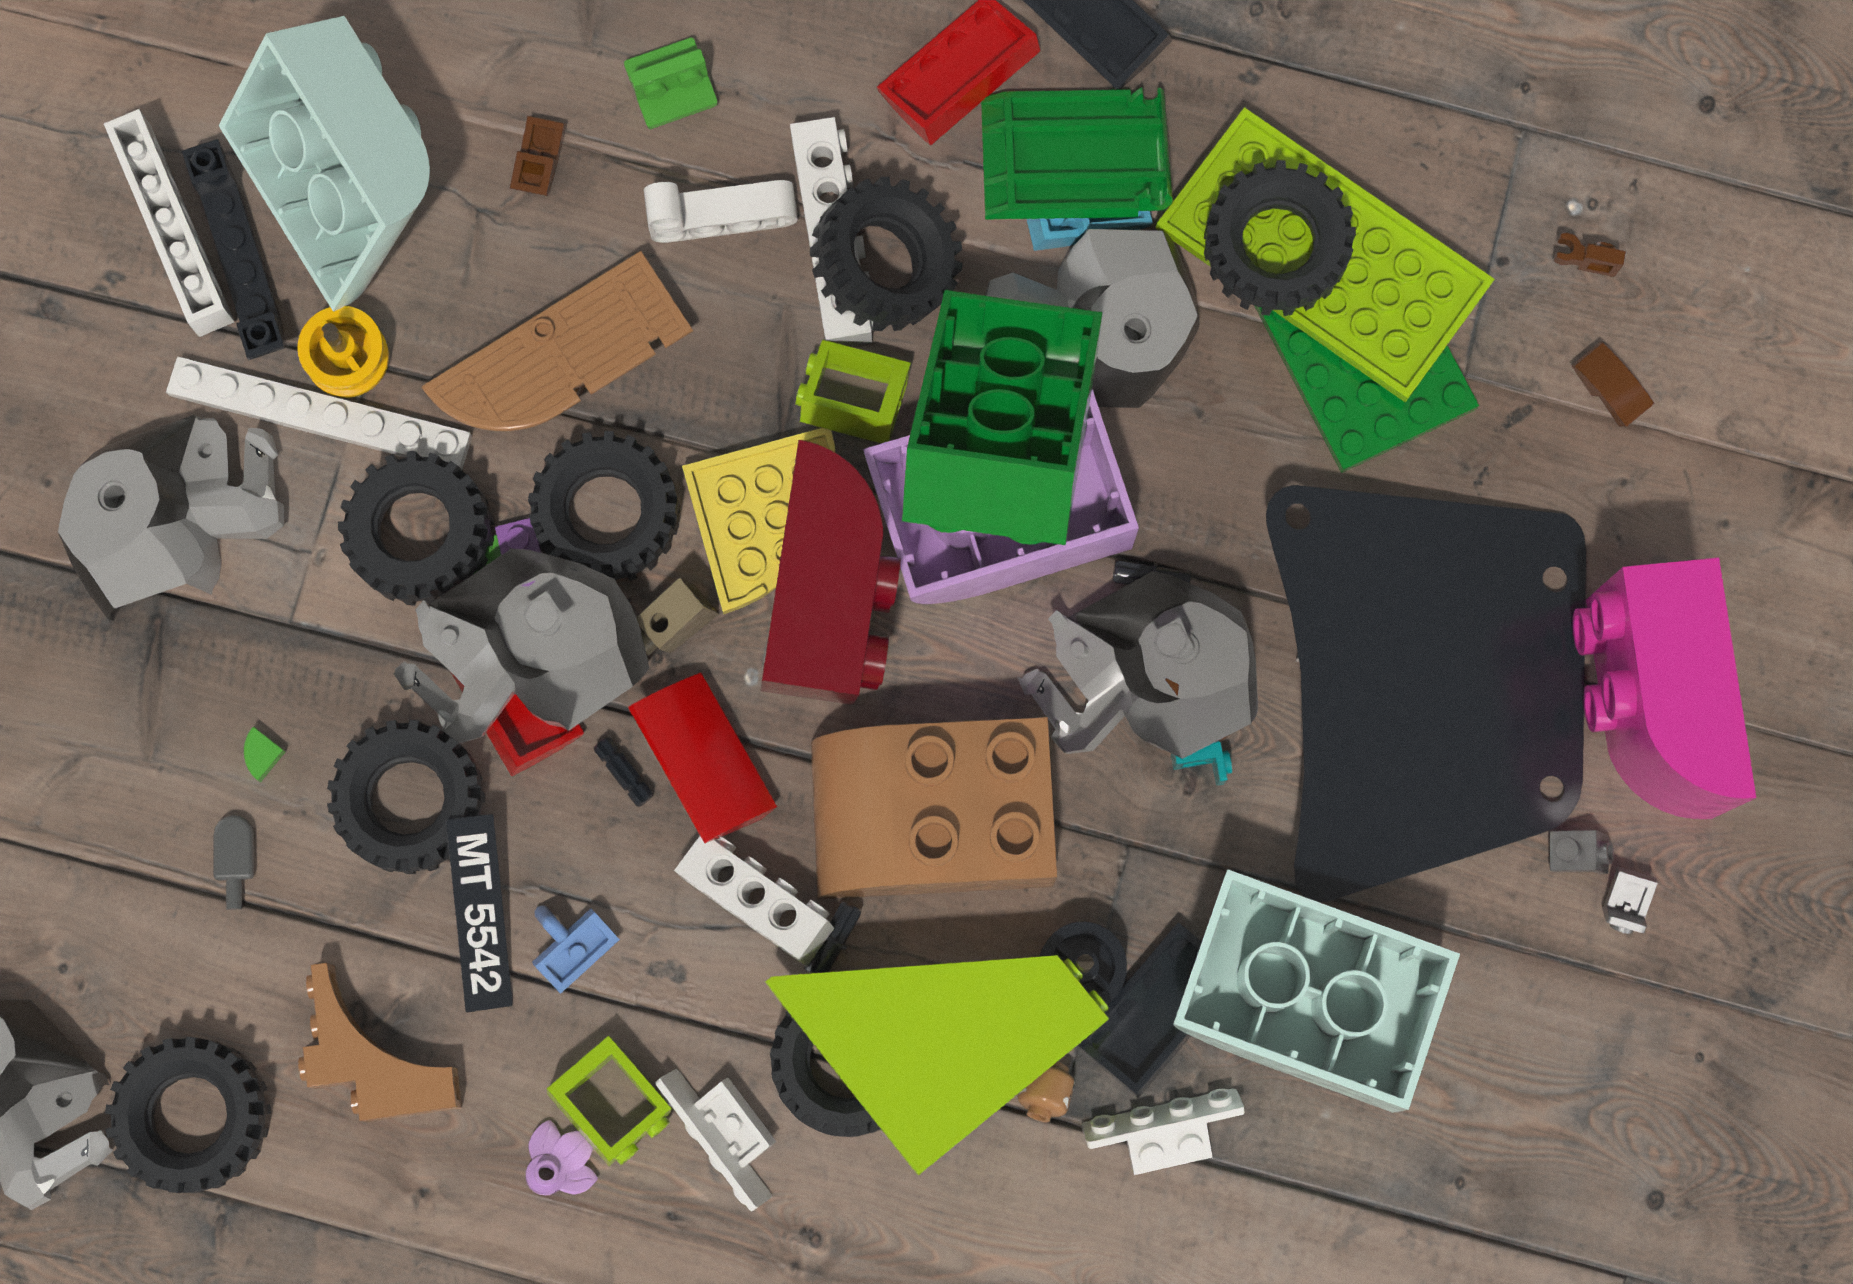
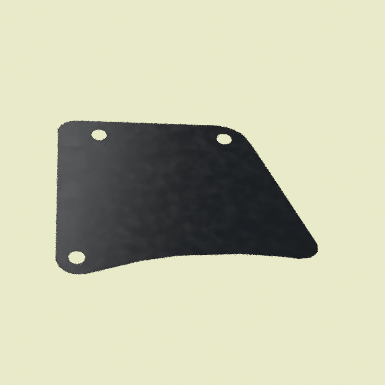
[1266,485,1586,902]

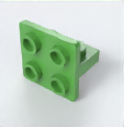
[624,38,718,129]

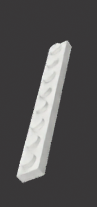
[166,356,472,470]

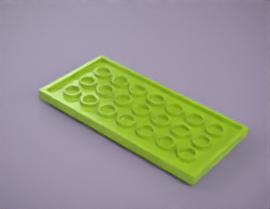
[1155,107,1495,402]

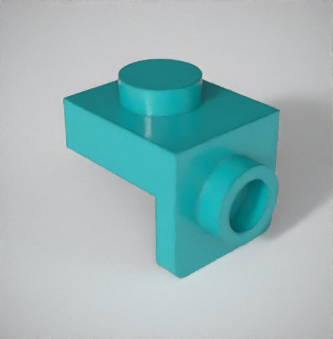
[1171,741,1232,786]

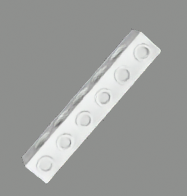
[104,109,234,337]
[790,117,874,347]

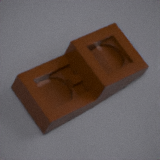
[510,116,567,197]
[1572,343,1655,427]

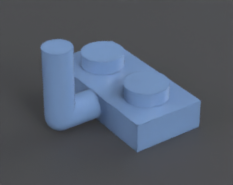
[532,905,620,994]

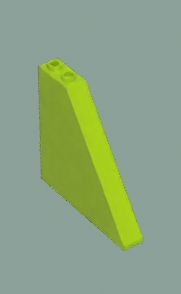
[765,955,1109,1176]

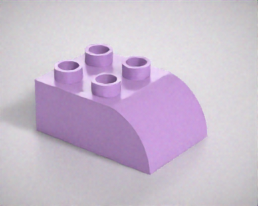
[863,390,1139,604]

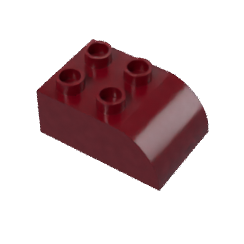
[760,440,901,705]

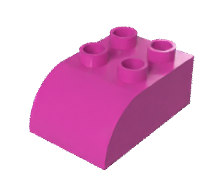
[1573,558,1756,819]

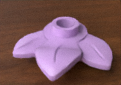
[525,1120,598,1196]

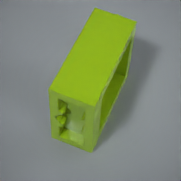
[795,340,911,443]
[547,1036,672,1167]

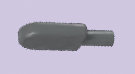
[213,815,254,910]

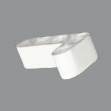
[643,180,798,243]

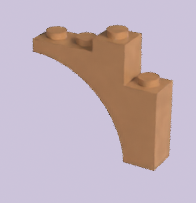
[298,963,462,1122]

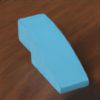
[1027,211,1153,251]

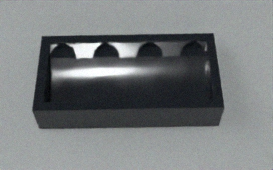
[1022,0,1172,90]
[1078,922,1202,1099]

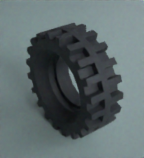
[1204,160,1356,316]
[810,176,963,331]
[528,431,680,581]
[338,451,495,606]
[327,719,485,874]
[770,1011,881,1138]
[105,1037,271,1193]

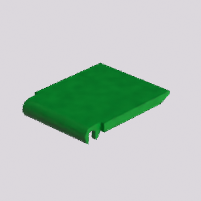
[981,87,1173,220]

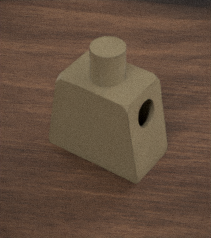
[636,578,719,656]

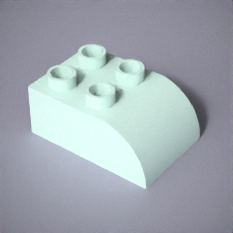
[219,16,430,311]
[1173,869,1460,1113]

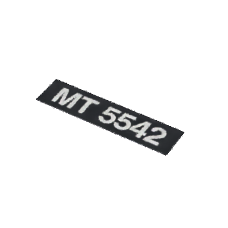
[446,814,513,1013]

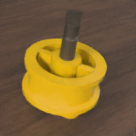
[297,306,389,398]

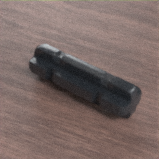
[594,737,653,807]

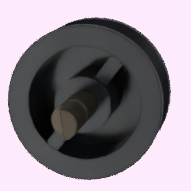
[1039,922,1127,1004]

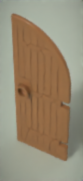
[422,251,693,431]

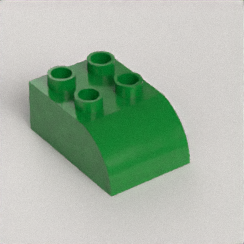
[902,290,1103,545]

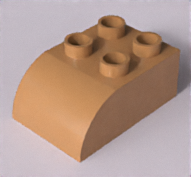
[811,717,1057,899]

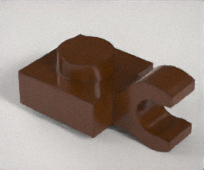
[1554,233,1626,277]

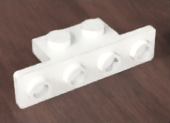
[655,1069,776,1211]
[1081,1089,1245,1175]

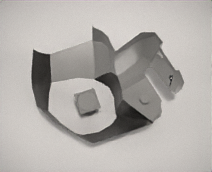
[984,229,1200,408]
[58,415,284,623]
[392,548,649,743]
[1017,571,1258,759]
[0,999,113,1210]

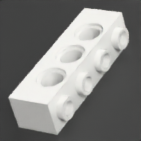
[674,836,834,967]

